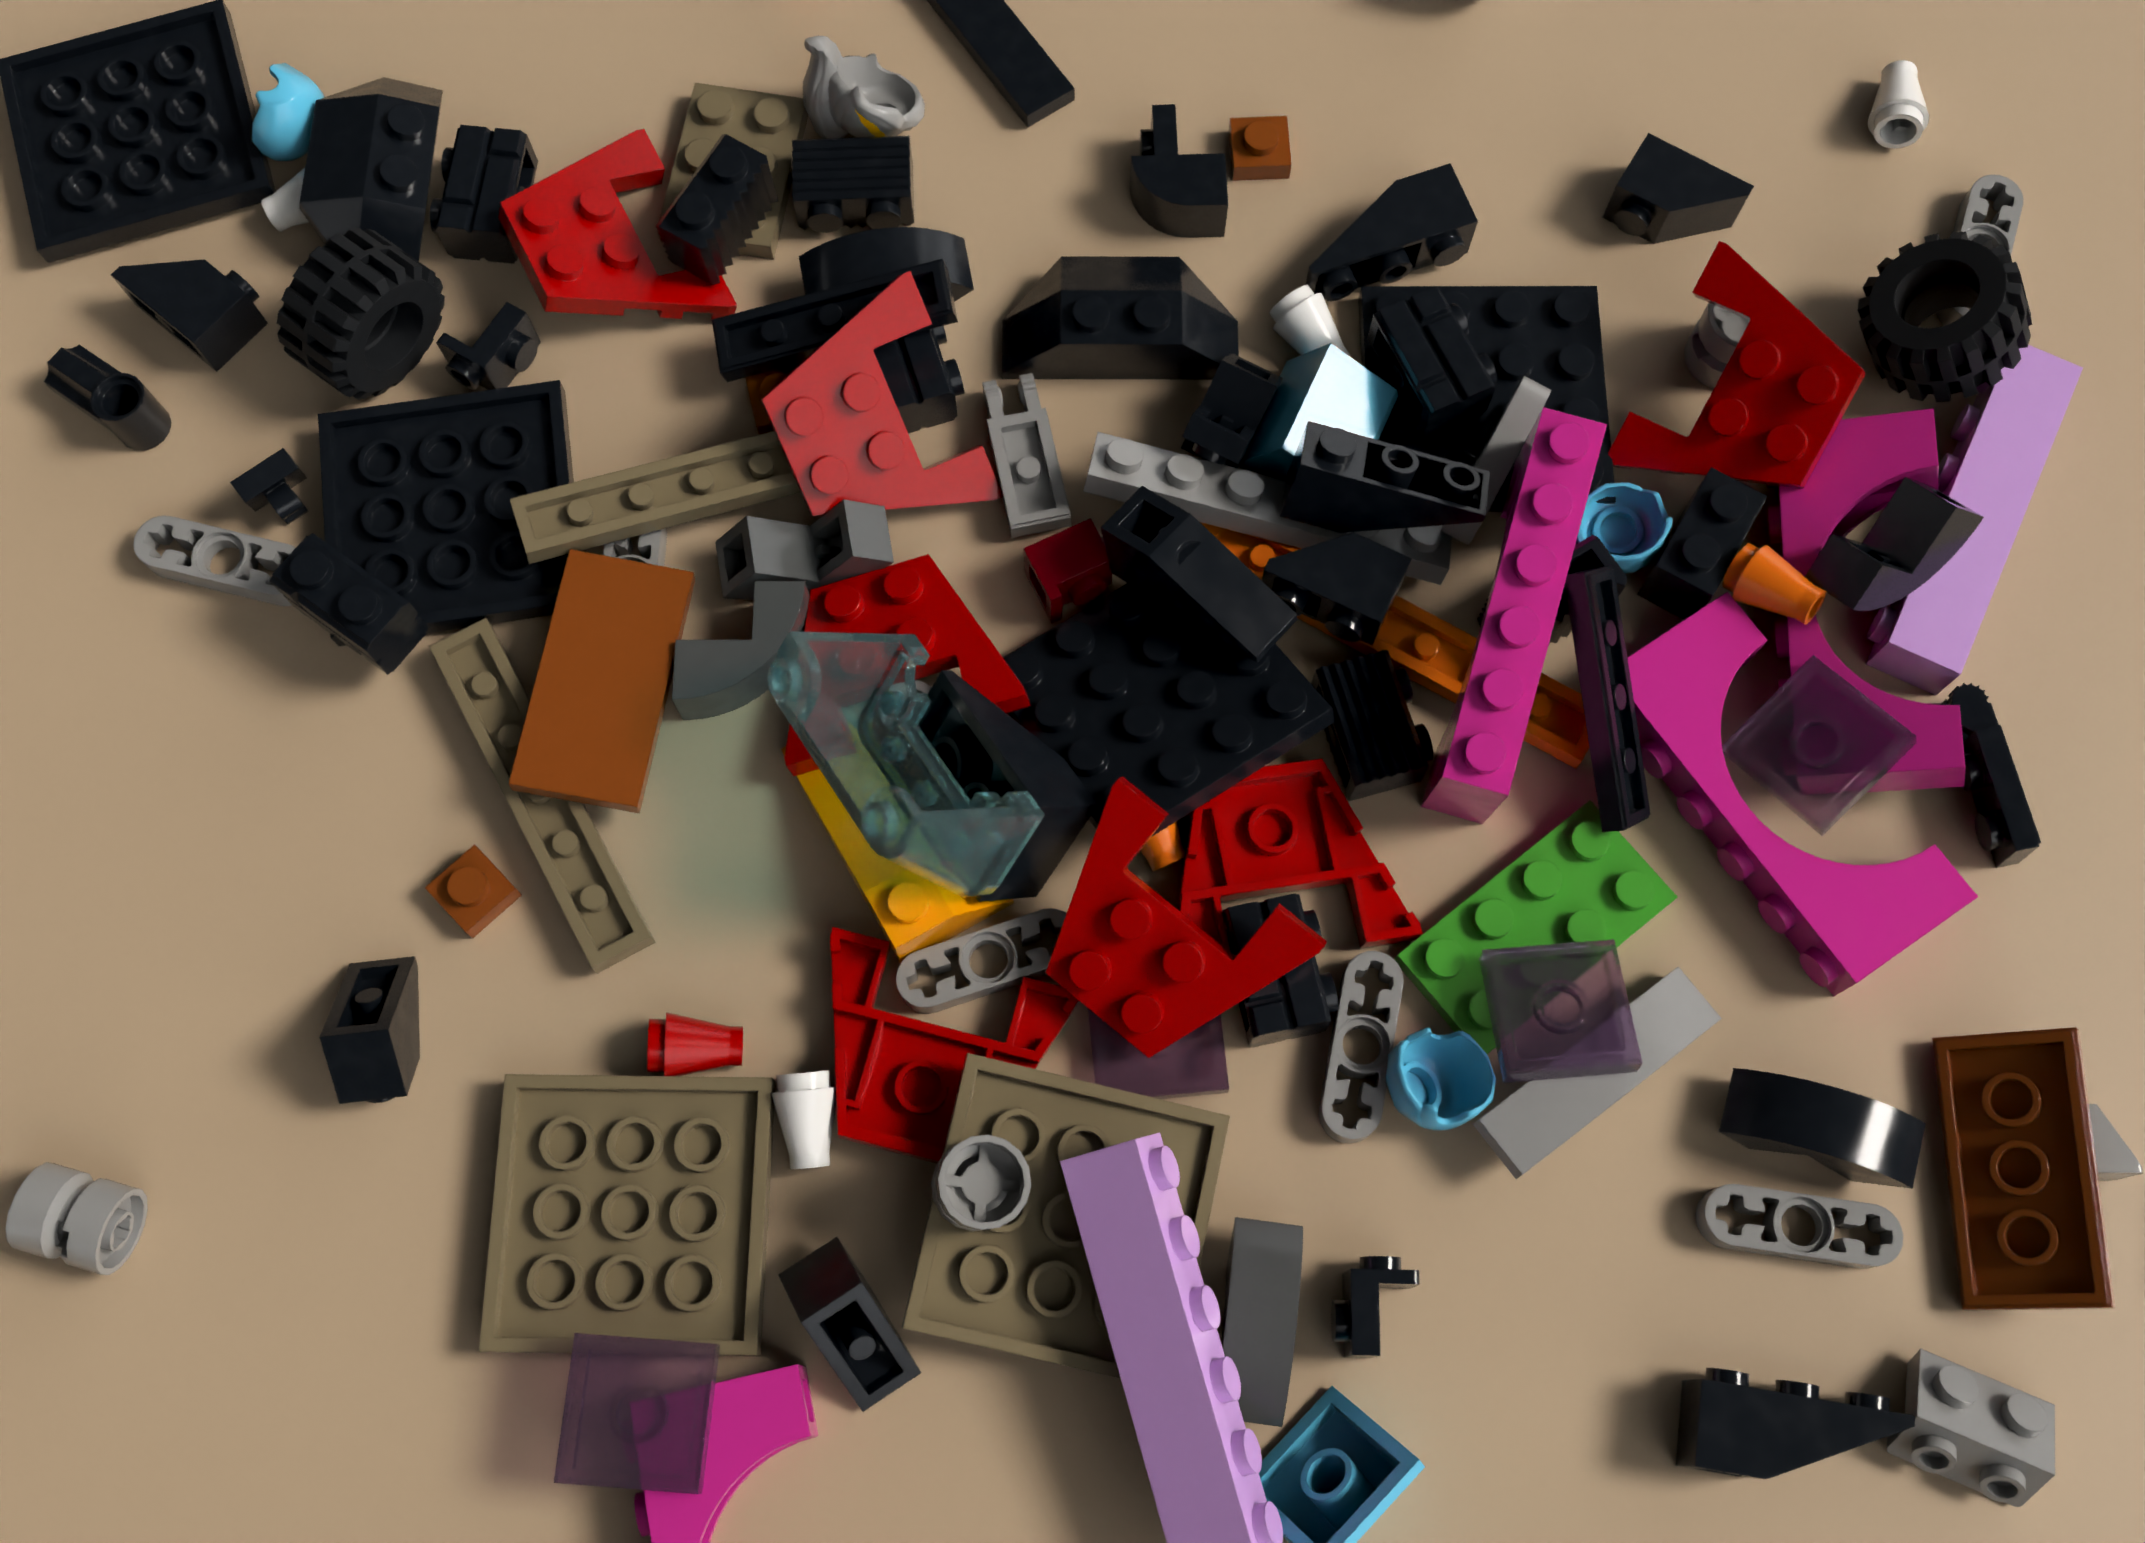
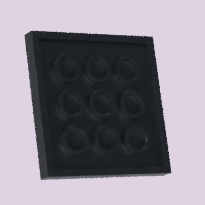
[0,0,276,263]
[1358,286,1616,512]
[318,380,574,646]
[1004,583,1334,837]

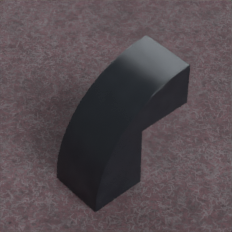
[799,227,974,302]
[1805,477,1984,611]
[1719,1068,1926,1189]

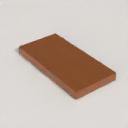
[508,549,695,814]
[1932,1027,2116,1311]

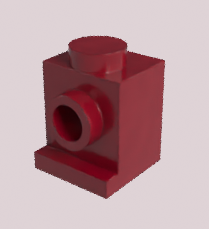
[1023,518,1112,624]

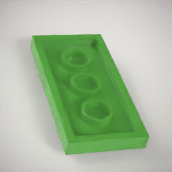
[1394,800,1678,1054]

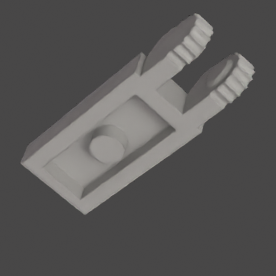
[982,373,1071,538]

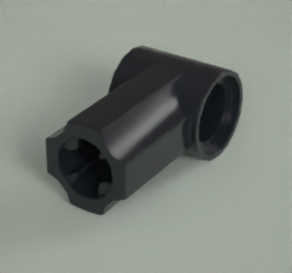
[44,344,172,450]

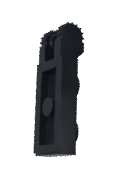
[1940,683,2041,868]

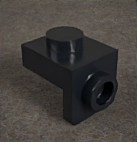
[436,302,541,390]
[1331,1256,1420,1358]

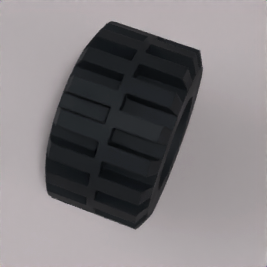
[277,228,445,399]
[1857,232,2032,402]

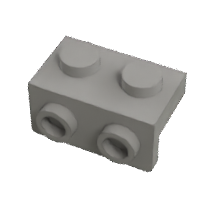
[1887,1348,2055,1507]

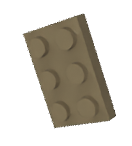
[657,83,808,260]

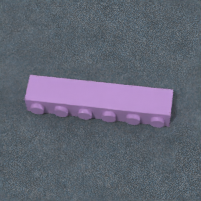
[1866,345,2083,695]
[1060,1133,1283,1543]

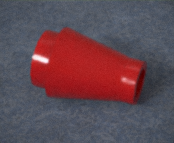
[647,1012,743,1076]

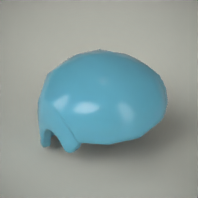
[252,63,325,161]
[1576,482,1673,573]
[1386,1027,1496,1131]

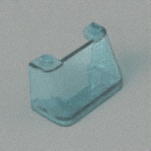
[767,631,1045,897]

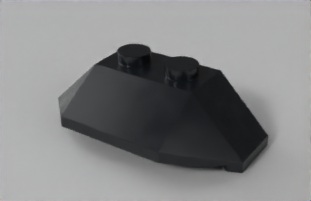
[299,77,443,261]
[1002,256,1239,380]

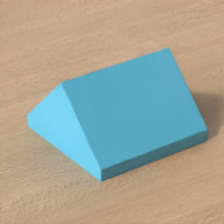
[1240,343,1398,480]
[1259,1386,1425,1543]

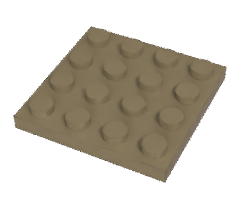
[901,1053,1230,1378]
[479,1074,776,1356]

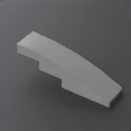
[1473,967,1722,1179]

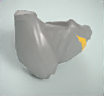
[803,35,925,139]

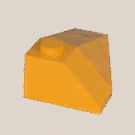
[781,723,1014,964]

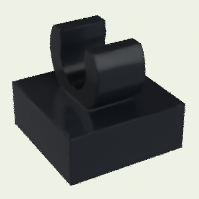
[230,448,308,525]

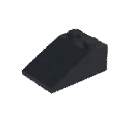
[886,670,1098,902]

